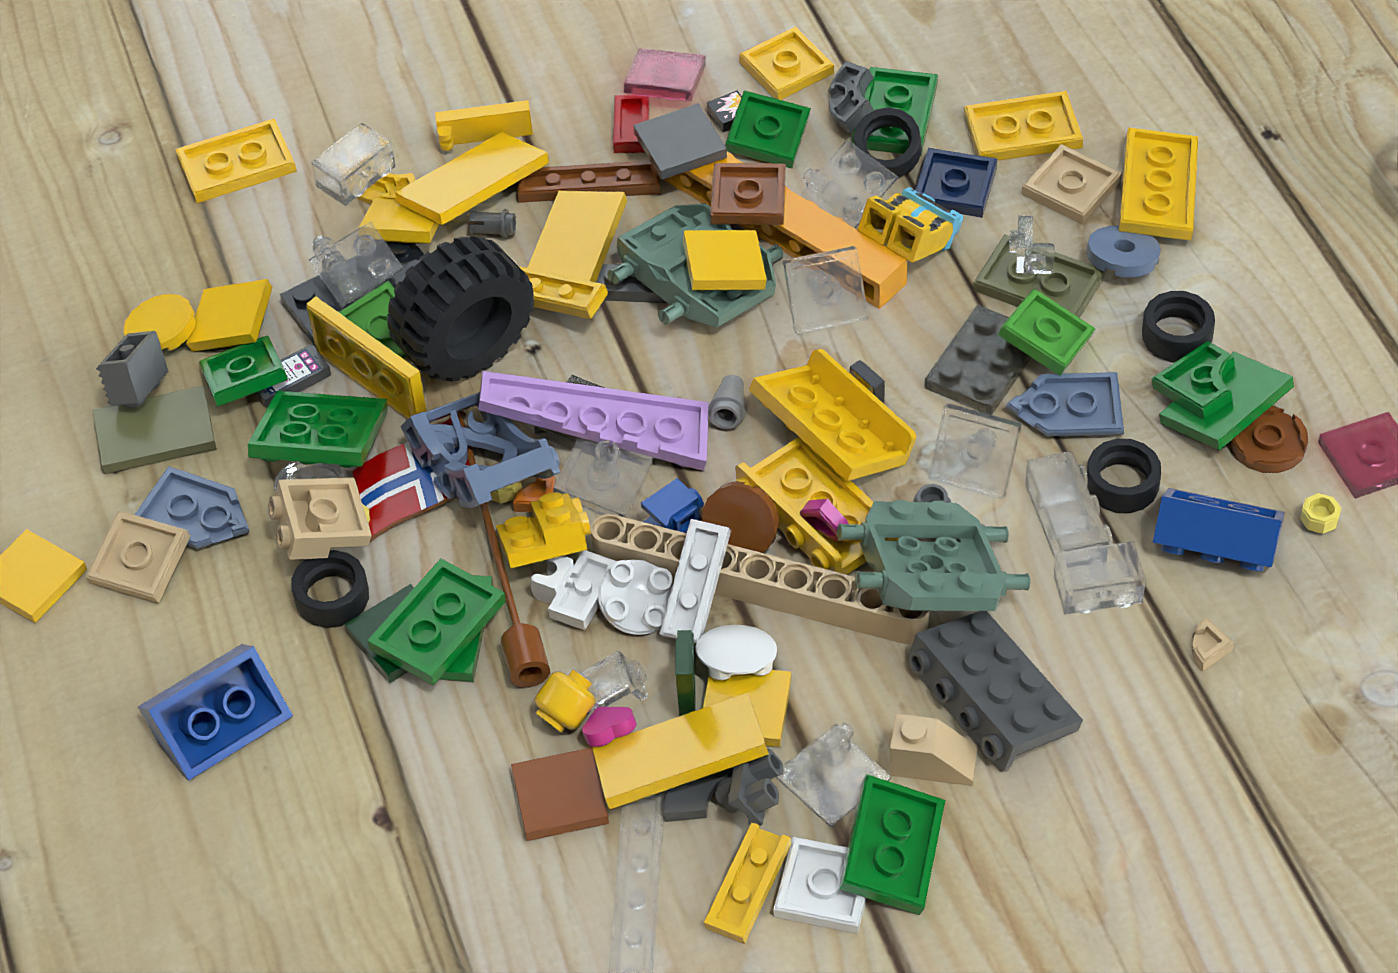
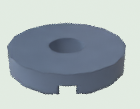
[1086,226,1161,278]

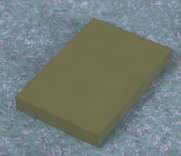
[973,234,1105,318]
[93,385,217,474]

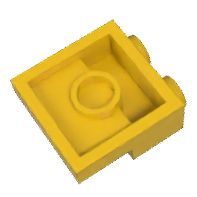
[496,492,591,568]

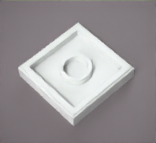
[773,837,867,934]

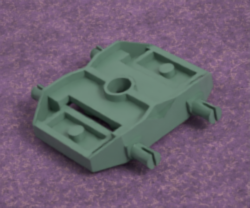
[607,203,783,328]
[837,500,1031,611]

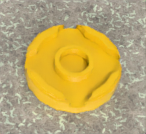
[123,293,196,351]

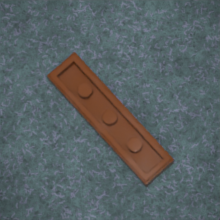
[518,161,660,203]

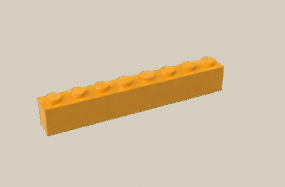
[659,152,907,309]

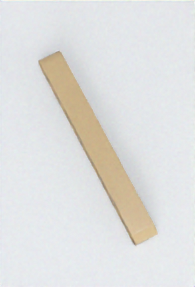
[591,514,929,645]

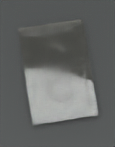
[924,304,1032,416]

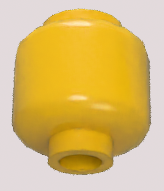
[534,670,596,732]

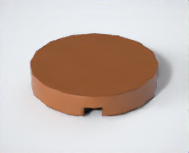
[1230,406,1308,473]
[702,481,779,553]

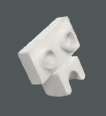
[531,550,617,630]

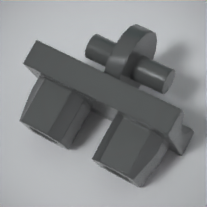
[715,749,783,826]

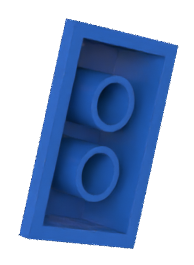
[1153,488,1285,571]
[138,644,293,780]

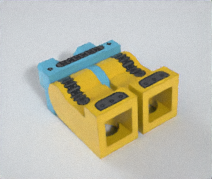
[857,187,963,263]

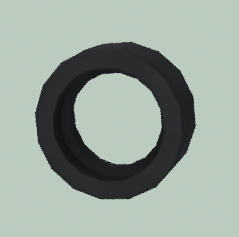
[854,107,922,179]
[1142,291,1215,361]
[1086,438,1161,513]
[291,550,369,628]

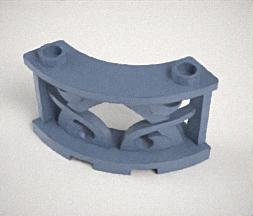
[401,392,560,508]

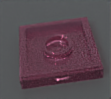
[624,48,706,101]
[1318,411,1398,499]

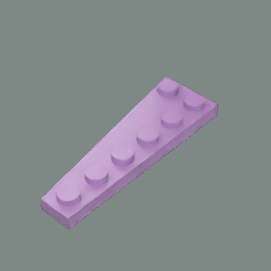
[478,371,709,470]

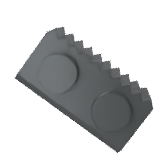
[96,331,169,408]

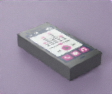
[255,344,331,408]

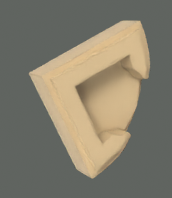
[1192,617,1234,672]

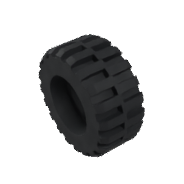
[387,236,534,382]

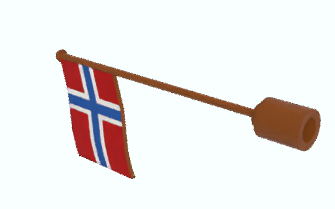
[352,410,550,687]

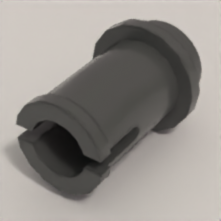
[469,209,516,238]

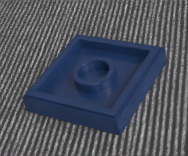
[915,148,998,218]

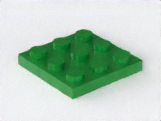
[247,391,388,468]

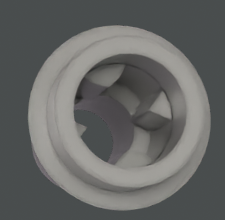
[708,375,745,429]

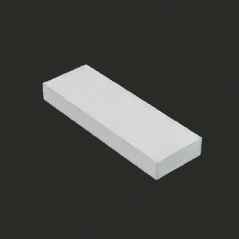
[660,519,731,644]

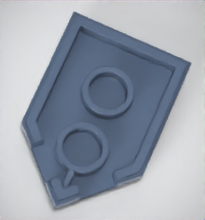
[1006,372,1124,436]
[135,466,250,549]

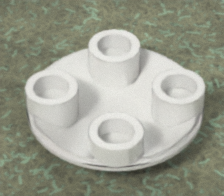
[598,560,673,635]
[696,625,777,680]

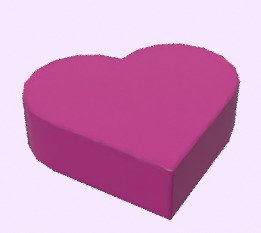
[800,499,849,541]
[582,707,637,747]

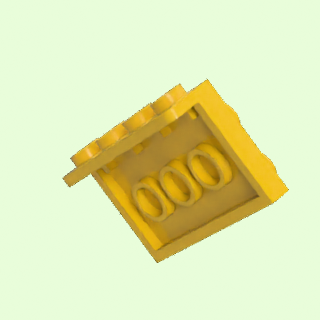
[749,349,917,481]
[735,437,899,575]

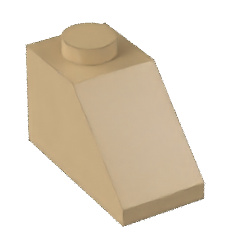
[890,714,978,786]

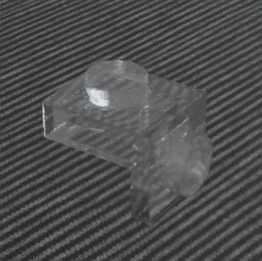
[1009,215,1055,274]

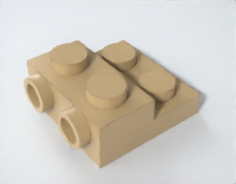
[268,477,372,560]

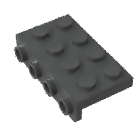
[908,611,1083,771]

